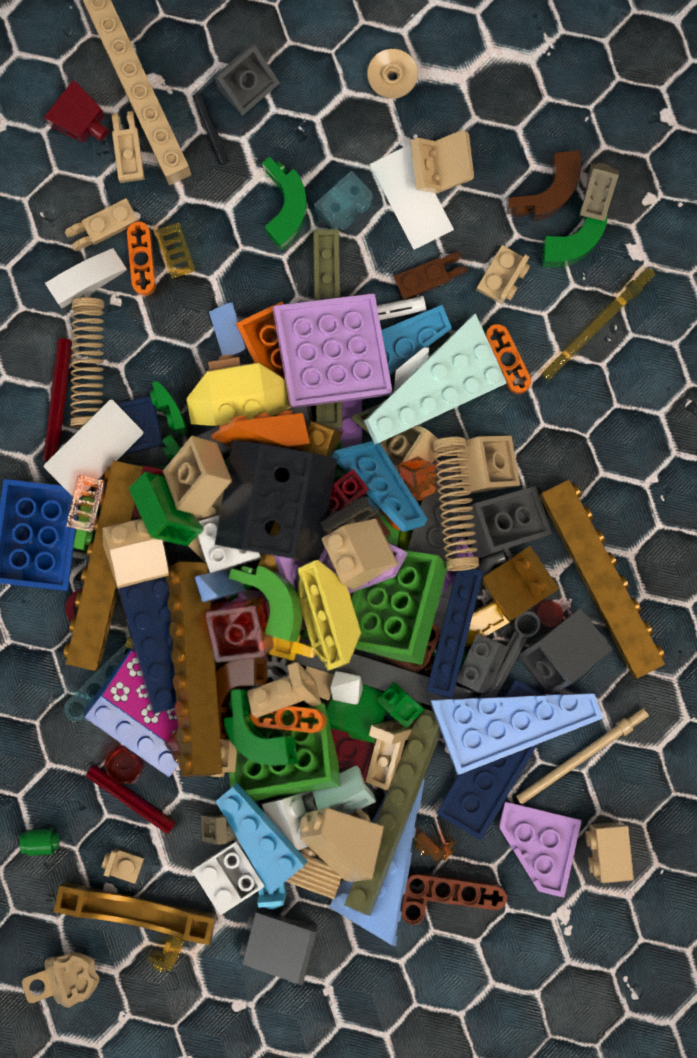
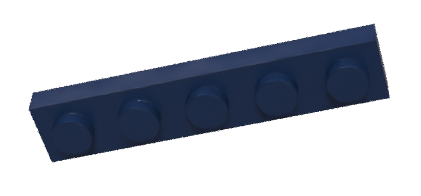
[426,569,483,698]

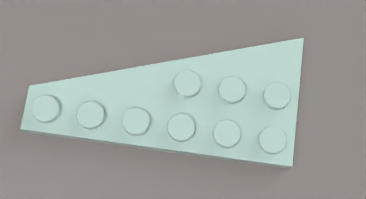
[364,313,507,444]

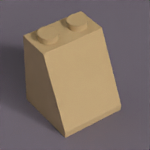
[299,808,384,882]

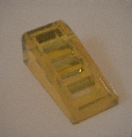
[155,223,195,279]

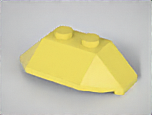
[186,362,290,426]
[298,560,361,670]

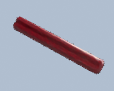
[86,765,175,834]

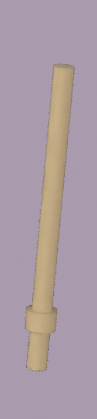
[516,708,649,805]

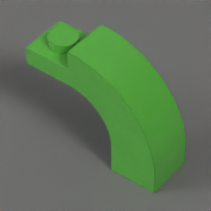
[229,565,302,642]

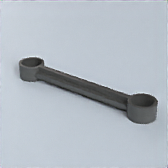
[478,611,540,698]

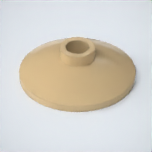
[367,49,418,99]

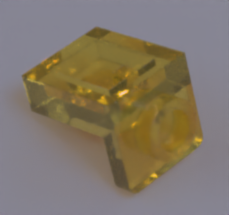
[147,937,185,972]

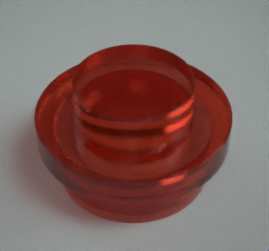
[537,601,563,627]

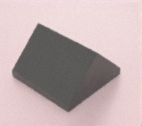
[215,43,280,115]

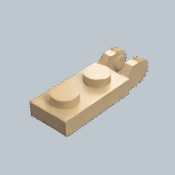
[112,111,145,183]
[65,198,138,251]

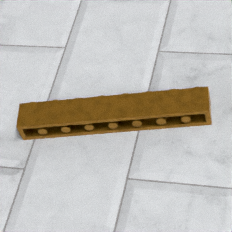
[63,460,143,671]
[539,480,665,679]
[166,562,223,777]

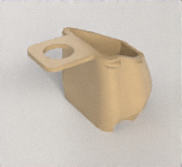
[22,952,100,1008]

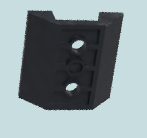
[214,440,337,562]

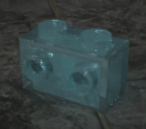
[314,171,372,230]

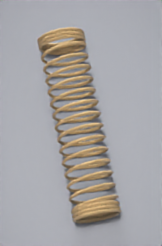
[70,297,105,429]
[433,437,479,571]

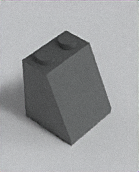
[518,608,612,695]
[239,909,318,985]

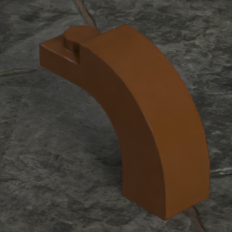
[506,150,581,222]
[215,658,268,739]

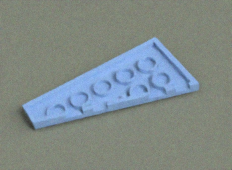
[430,693,603,775]
[329,779,425,946]

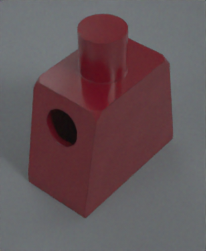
[44,80,109,143]

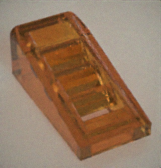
[66,475,105,532]

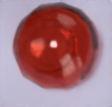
[104,745,144,785]

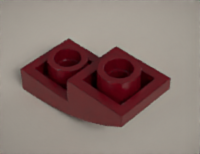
[327,469,370,523]

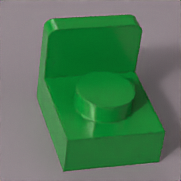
[378,682,424,728]

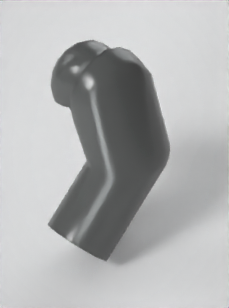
[476,551,506,585]

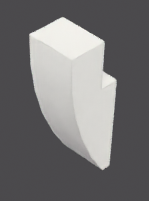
[45,248,127,308]

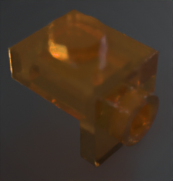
[414,830,455,862]

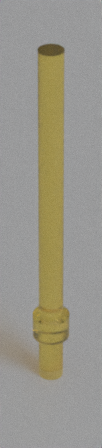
[541,267,655,381]

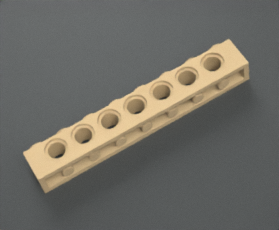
[83,0,192,185]

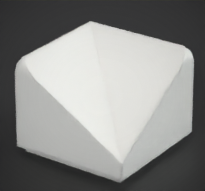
[331,671,363,705]

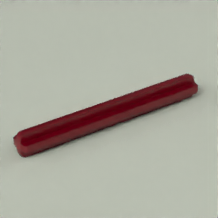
[43,338,72,462]

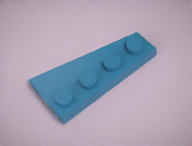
[381,305,452,375]
[332,441,428,532]
[216,783,308,894]

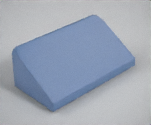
[209,302,248,357]
[195,570,246,602]

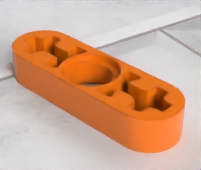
[127,222,156,296]
[486,324,531,394]
[250,706,327,733]

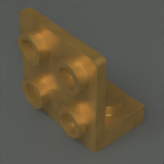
[481,546,559,622]

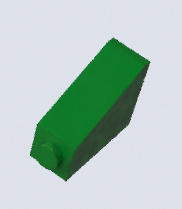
[128,472,204,546]

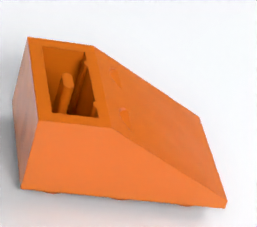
[211,410,310,450]

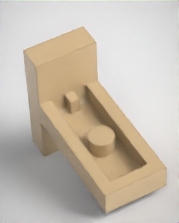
[247,662,321,718]
[366,719,413,791]

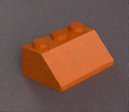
[236,302,285,378]

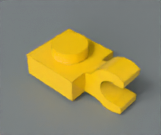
[269,634,316,661]

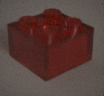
[205,597,274,663]

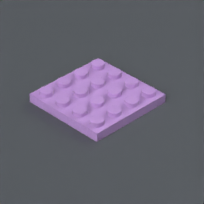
[273,293,393,409]

